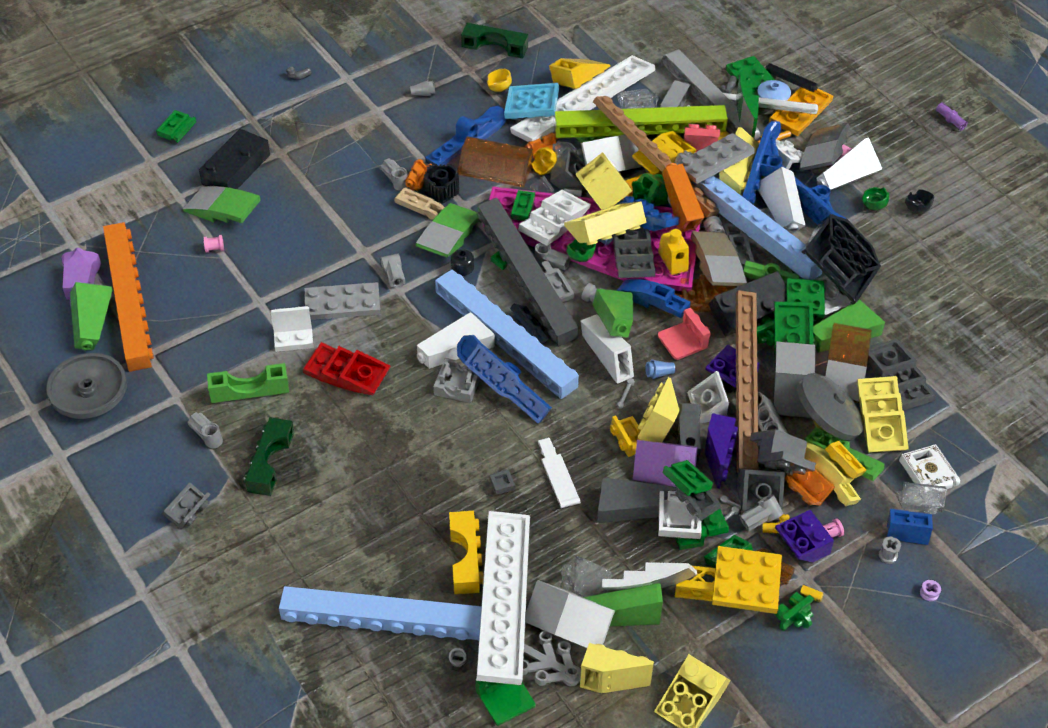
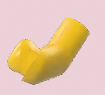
[763,514,790,533]

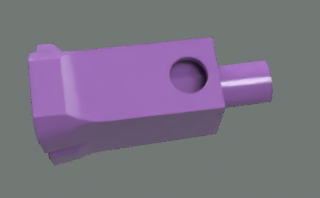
[62,248,101,306]

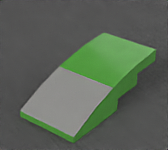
[183,186,261,223]
[415,203,479,258]

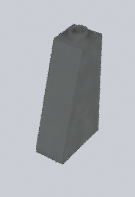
[597,477,676,523]

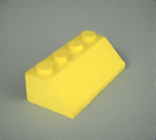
[719,127,759,196]
[564,202,647,245]

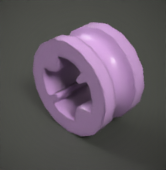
[920,580,941,601]

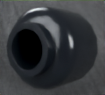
[451,249,474,276]

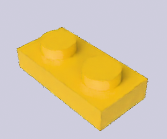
[825,441,866,479]

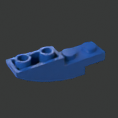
[616,196,679,231]
[616,279,691,318]

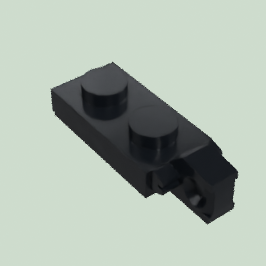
[510,303,549,345]

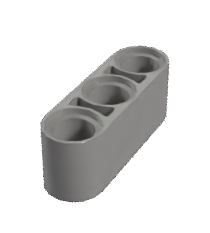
[660,80,691,107]
[758,392,788,434]

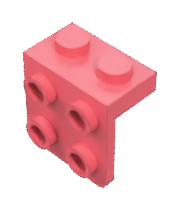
[684,124,720,153]
[658,308,711,360]

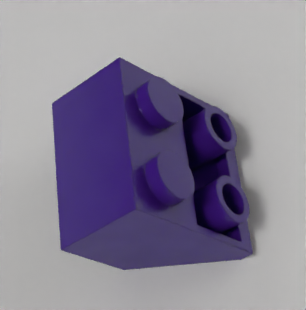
[705,345,760,388]
[775,510,834,562]

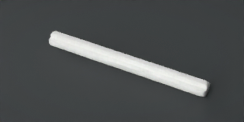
[723,93,818,114]

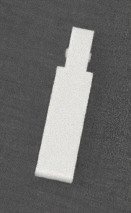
[538,438,581,508]

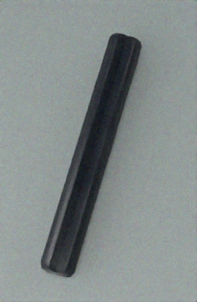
[765,63,818,92]

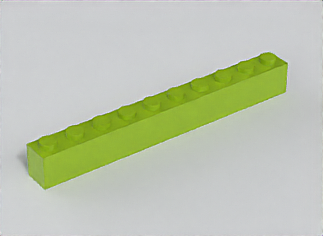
[555,105,728,138]

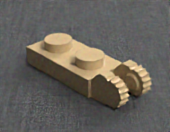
[395,188,445,220]

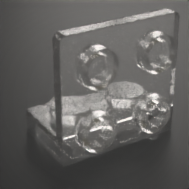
[896,482,947,514]

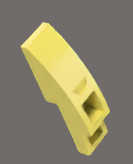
[804,442,861,506]

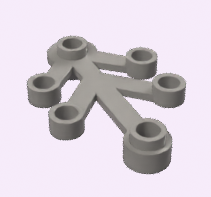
[523,631,581,686]

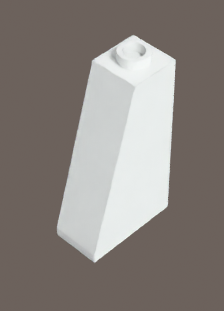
[816,137,882,191]
[758,167,805,234]
[417,312,495,369]
[581,314,634,384]

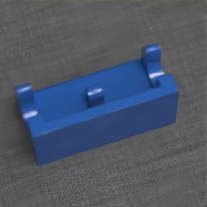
[886,509,933,545]

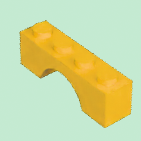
[449,511,483,594]

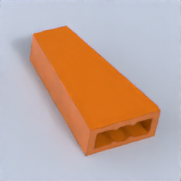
[662,163,704,232]

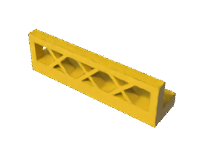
[675,566,716,601]

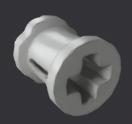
[879,537,901,564]

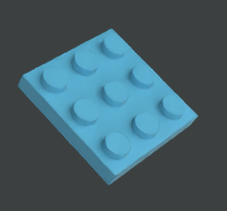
[504,83,559,119]

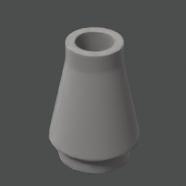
[410,80,435,96]

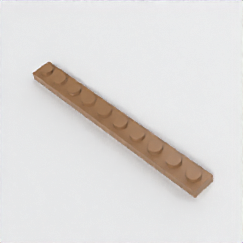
[593,96,720,217]
[736,290,758,472]

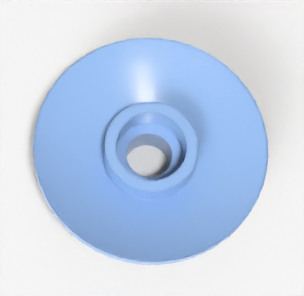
[758,80,791,101]

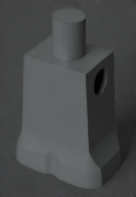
[674,403,701,468]

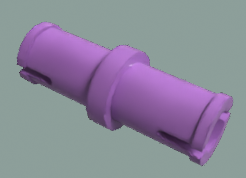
[936,102,968,131]

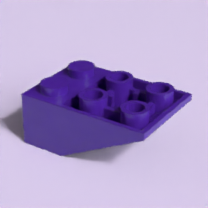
[705,413,738,489]

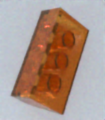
[457,136,533,187]

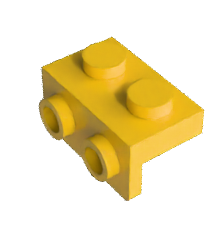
[610,416,641,457]

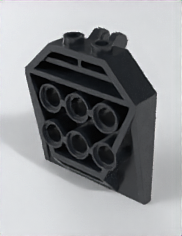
[801,214,881,305]

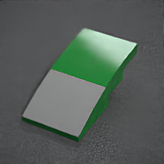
[736,71,759,139]

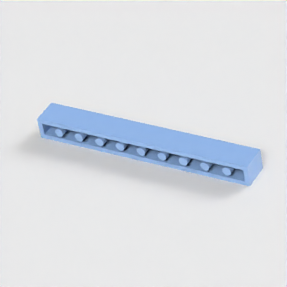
[692,175,822,280]
[435,270,579,399]
[279,586,482,641]

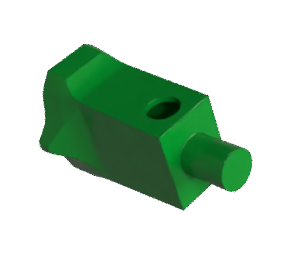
[632,173,669,206]

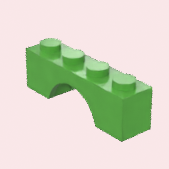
[207,363,289,403]

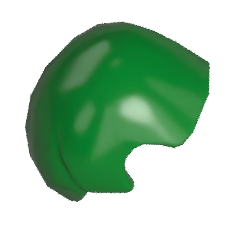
[862,187,889,211]
[566,239,596,262]

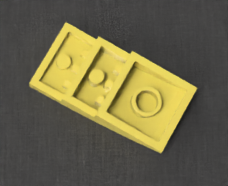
[857,376,909,453]

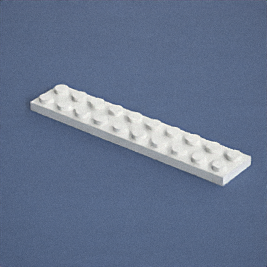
[510,55,655,142]
[476,511,530,685]

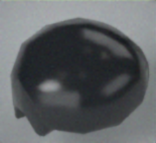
[905,189,935,213]

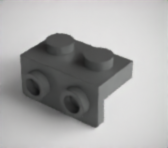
[162,482,211,529]
[675,485,722,521]

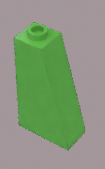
[70,282,113,350]
[593,289,633,337]
[813,299,885,353]
[583,583,663,626]

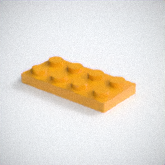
[769,87,833,136]

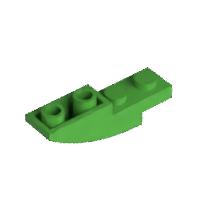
[805,427,884,481]

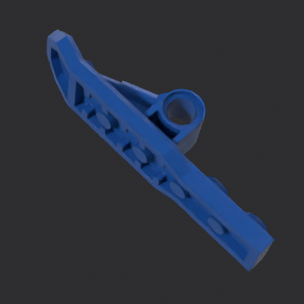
[425,106,506,166]
[742,121,783,204]
[783,166,846,225]
[457,335,552,423]

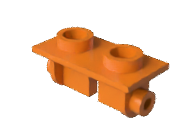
[523,132,561,159]
[405,159,432,191]

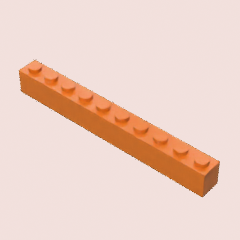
[103,222,154,372]

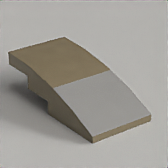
[690,231,747,286]

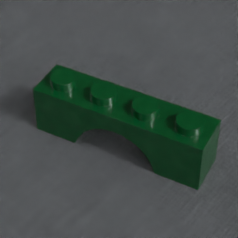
[461,23,528,59]
[243,417,294,496]

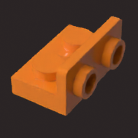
[784,469,835,506]

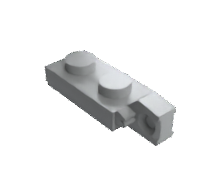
[541,260,574,302]

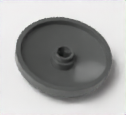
[47,353,127,419]
[797,373,864,440]

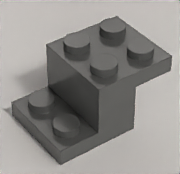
[750,429,816,476]

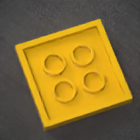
[712,546,782,614]

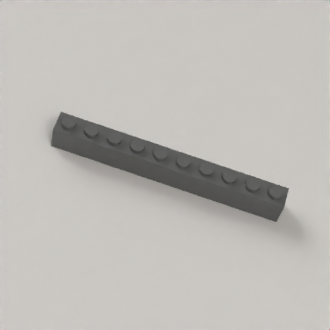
[476,197,578,347]

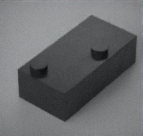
[199,129,270,189]
[708,271,787,337]

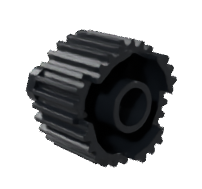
[424,163,459,204]

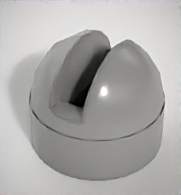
[449,648,467,667]

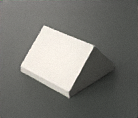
[687,371,729,423]

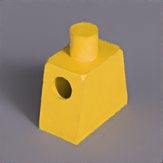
[658,229,689,275]

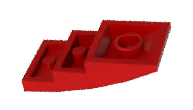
[303,342,391,395]

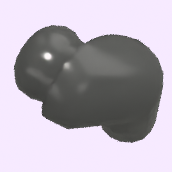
[286,67,312,80]
[720,76,737,94]

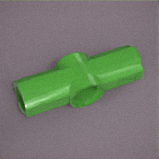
[743,260,799,285]

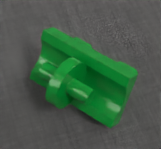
[757,316,774,346]
[775,592,814,631]

